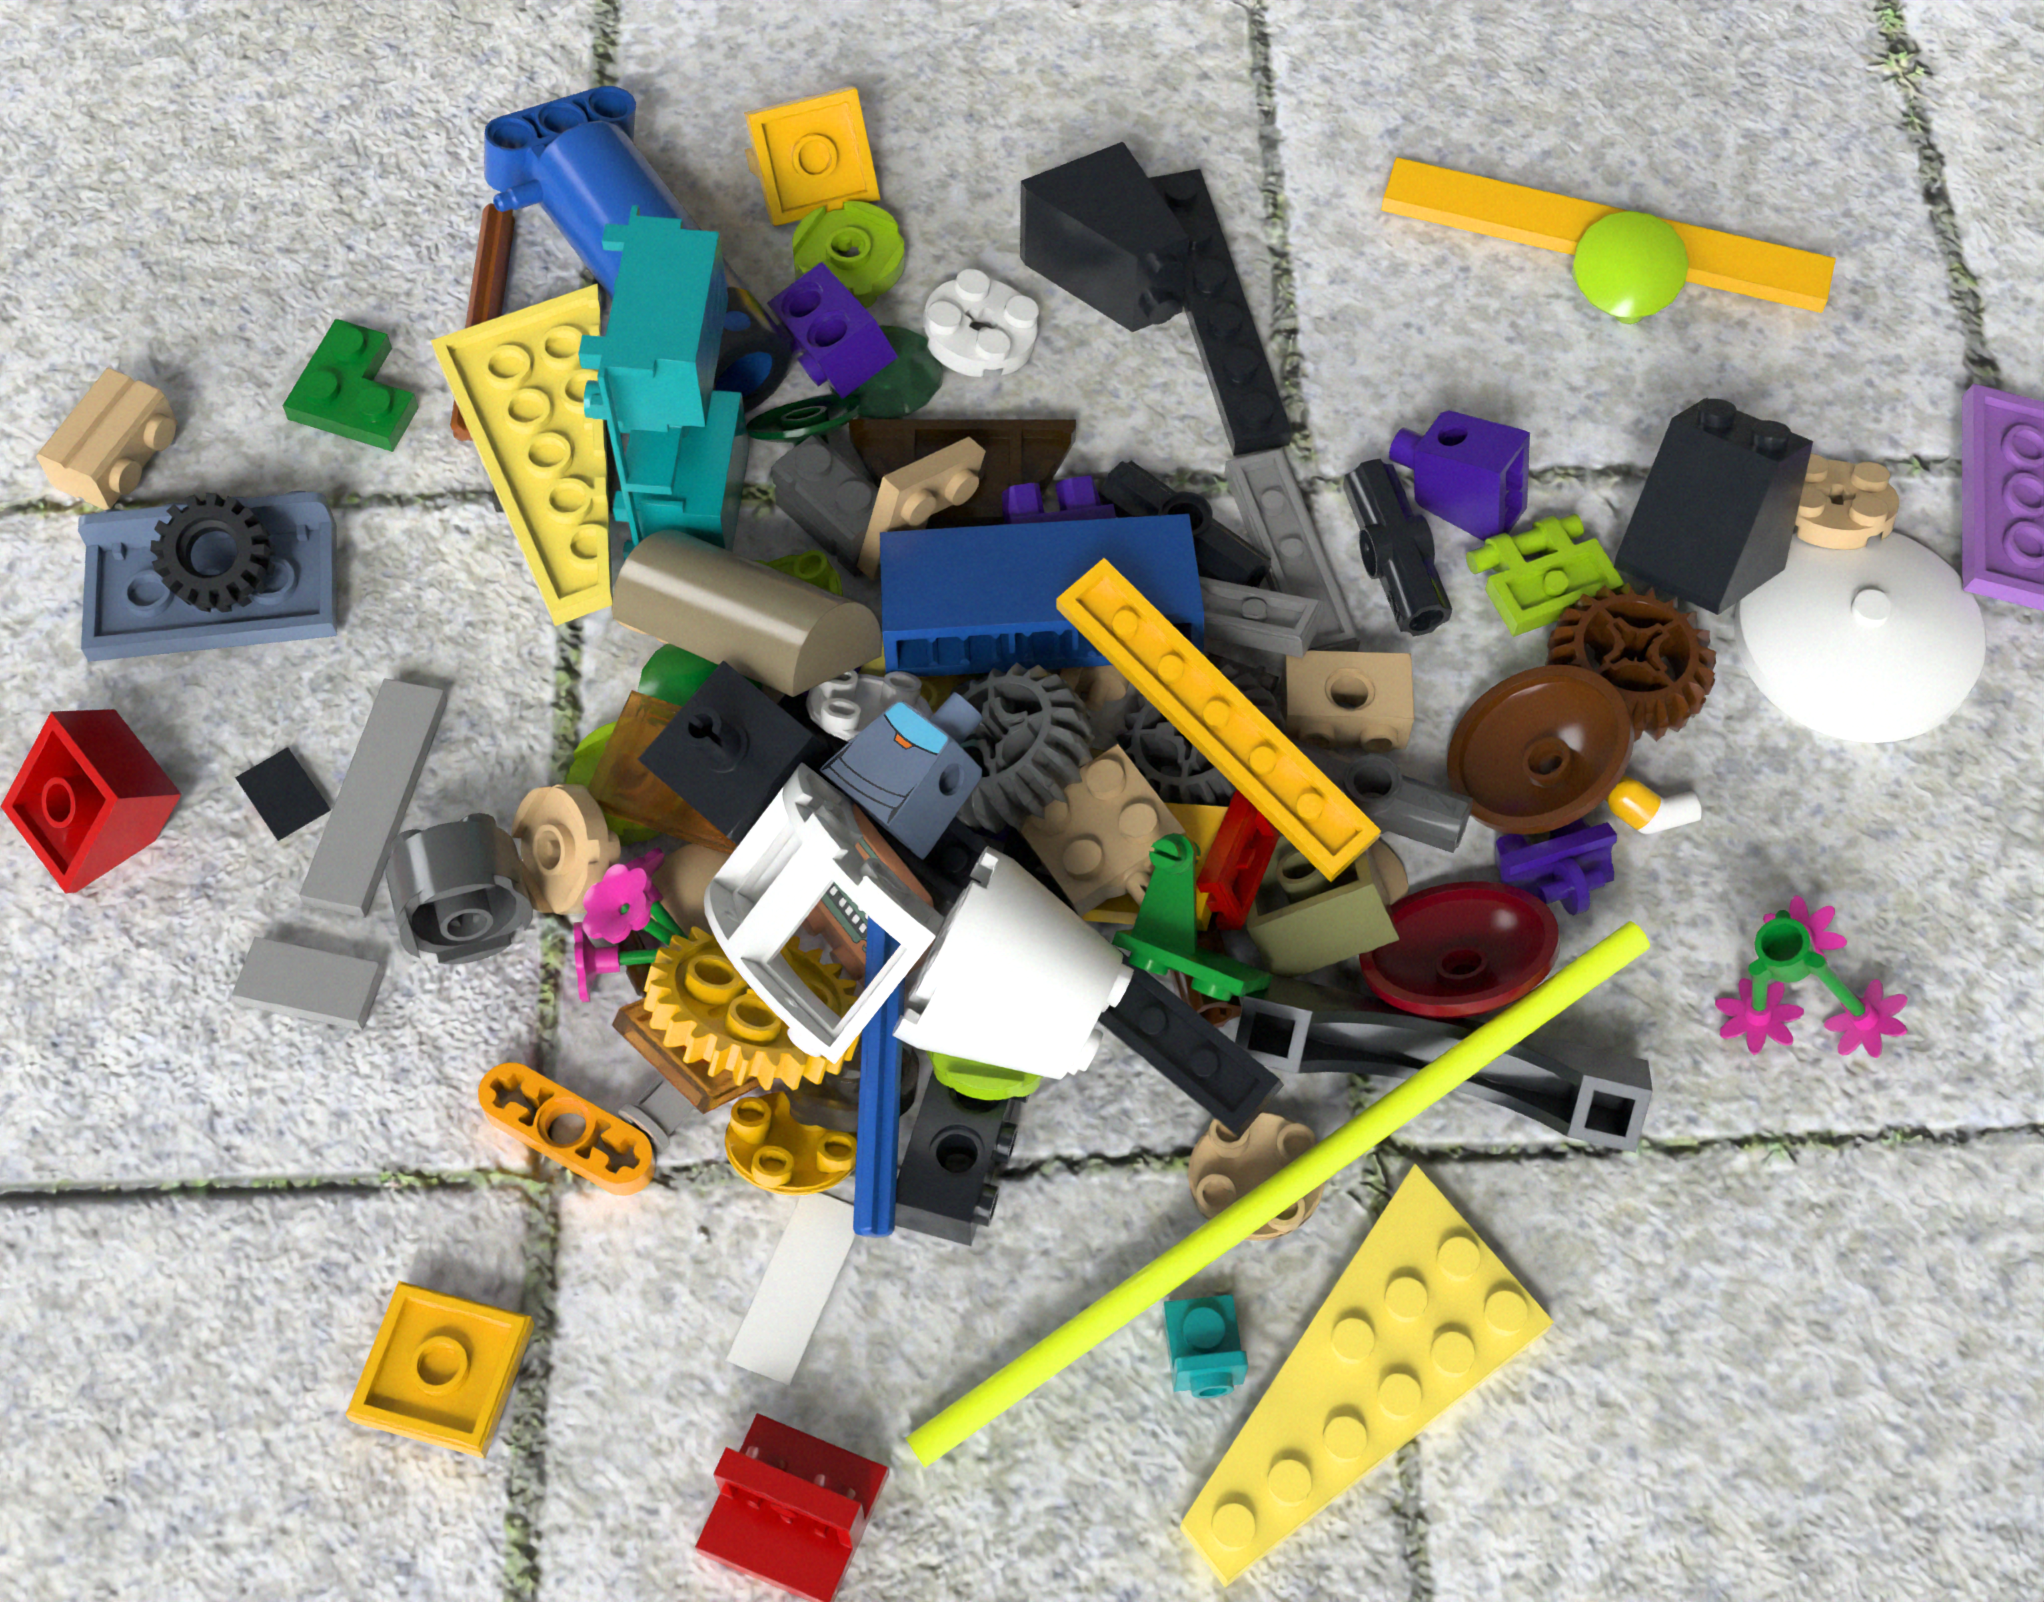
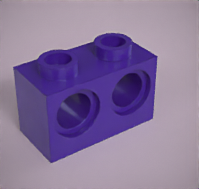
[767,262,898,399]

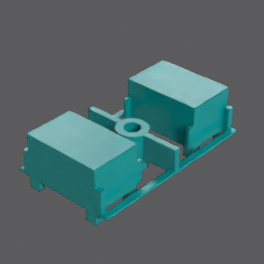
[578,205,749,561]

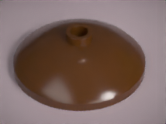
[1447,665,1634,834]

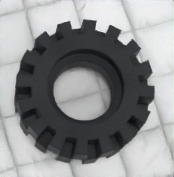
[150,493,276,613]

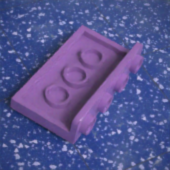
[1962,383,2044,611]

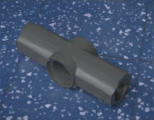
[1291,738,1473,853]

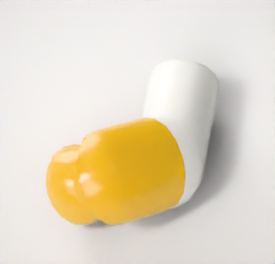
[1605,775,1702,834]

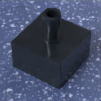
[637,660,834,845]

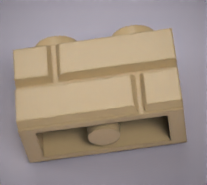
[36,367,178,510]

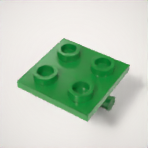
[1112,833,1273,1001]

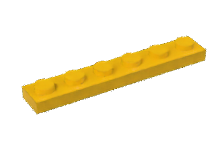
[1056,558,1381,882]

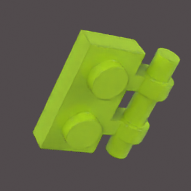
[1466,514,1625,637]

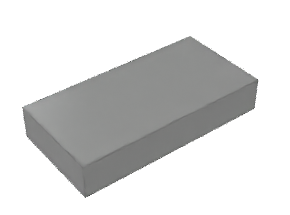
[232,936,384,1031]

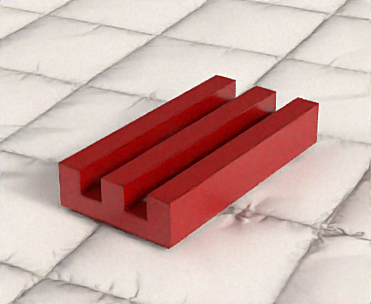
[1196,790,1280,931]

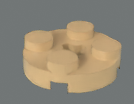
[1795,453,1899,550]
[511,784,621,915]

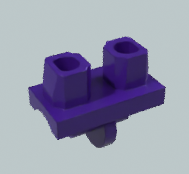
[1000,475,1116,525]
[1495,817,1617,916]

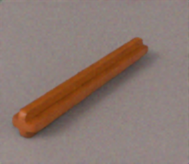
[450,203,515,442]

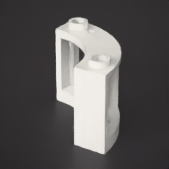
[704,762,945,1064]

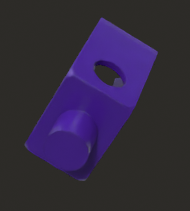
[1389,410,1530,542]

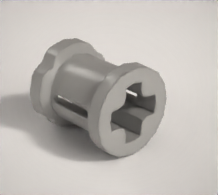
[618,1061,708,1153]

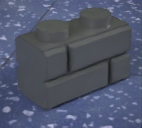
[771,434,879,577]

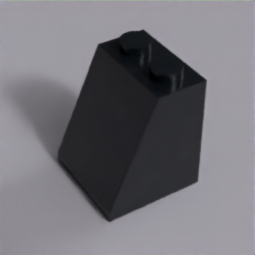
[1020,142,1189,332]
[1614,398,1813,615]

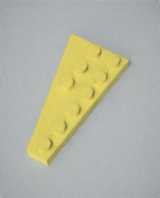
[431,283,613,626]
[1180,1163,1554,1587]

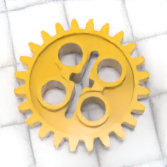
[643,926,862,1090]

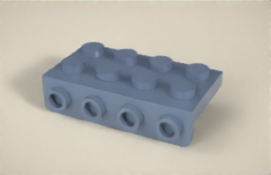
[78,491,337,662]

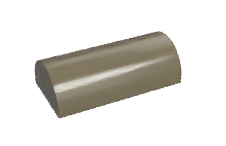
[613,530,882,697]

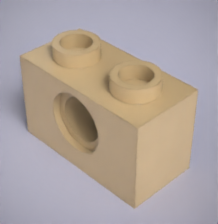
[1280,651,1415,753]

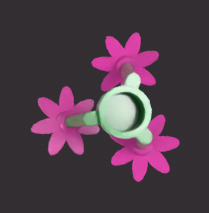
[1715,895,1908,1058]

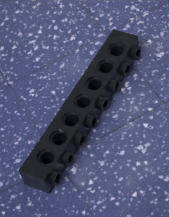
[895,747,1106,1246]

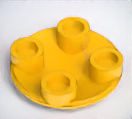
[725,1083,858,1195]

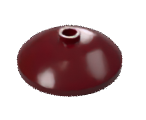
[1359,881,1560,1018]

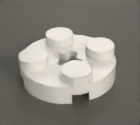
[922,269,1039,377]

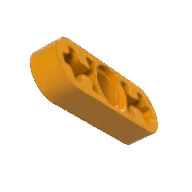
[478,1062,656,1196]

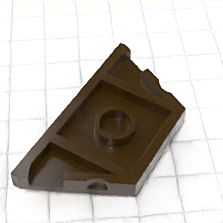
[849,419,1076,530]

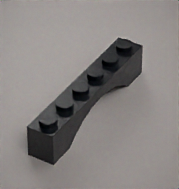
[1235,973,1653,1153]

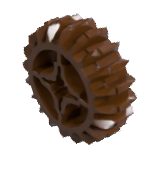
[1545,582,1717,742]

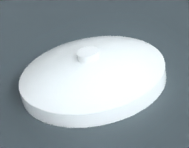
[1734,531,1986,743]

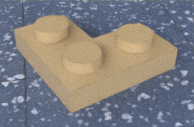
[857,437,986,581]

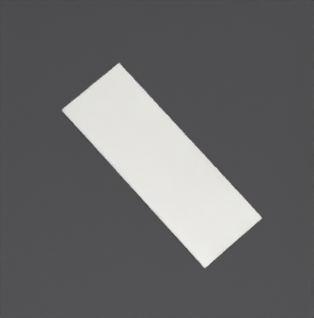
[725,1192,856,1386]

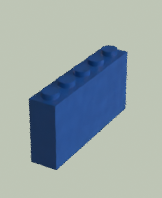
[880,514,1204,677]

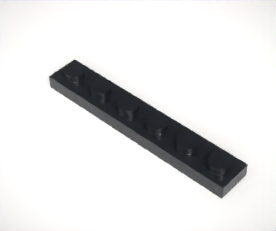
[1149,169,1292,456]

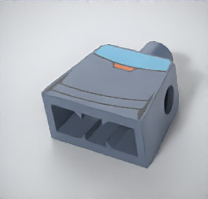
[820,692,984,860]

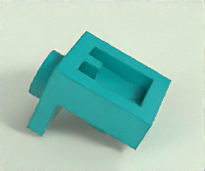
[1162,1294,1249,1399]

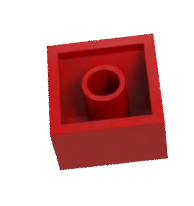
[0,709,182,894]

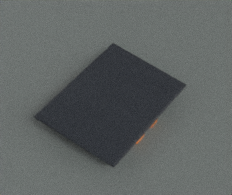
[235,747,331,841]

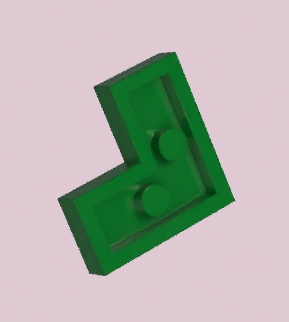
[282,319,419,452]

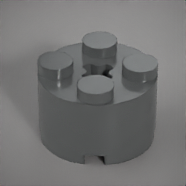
[385,813,533,965]

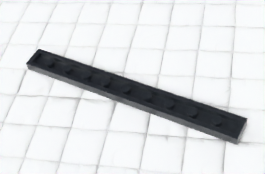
[777,693,1284,1139]

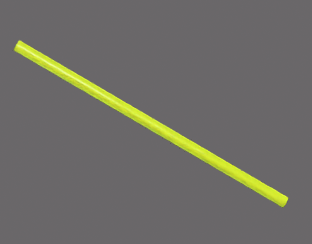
[905,921,1650,1468]

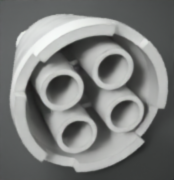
[892,846,1134,1080]

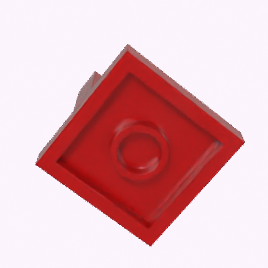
[695,1413,889,1602]

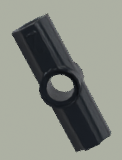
[1343,458,1452,637]
[1098,460,1271,588]

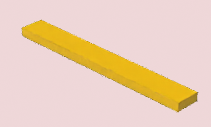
[1381,157,1836,313]

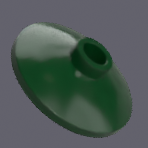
[746,395,863,448]

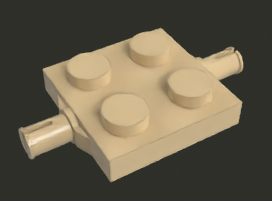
[1016,744,1188,917]

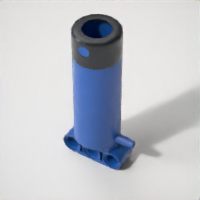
[484,86,793,414]

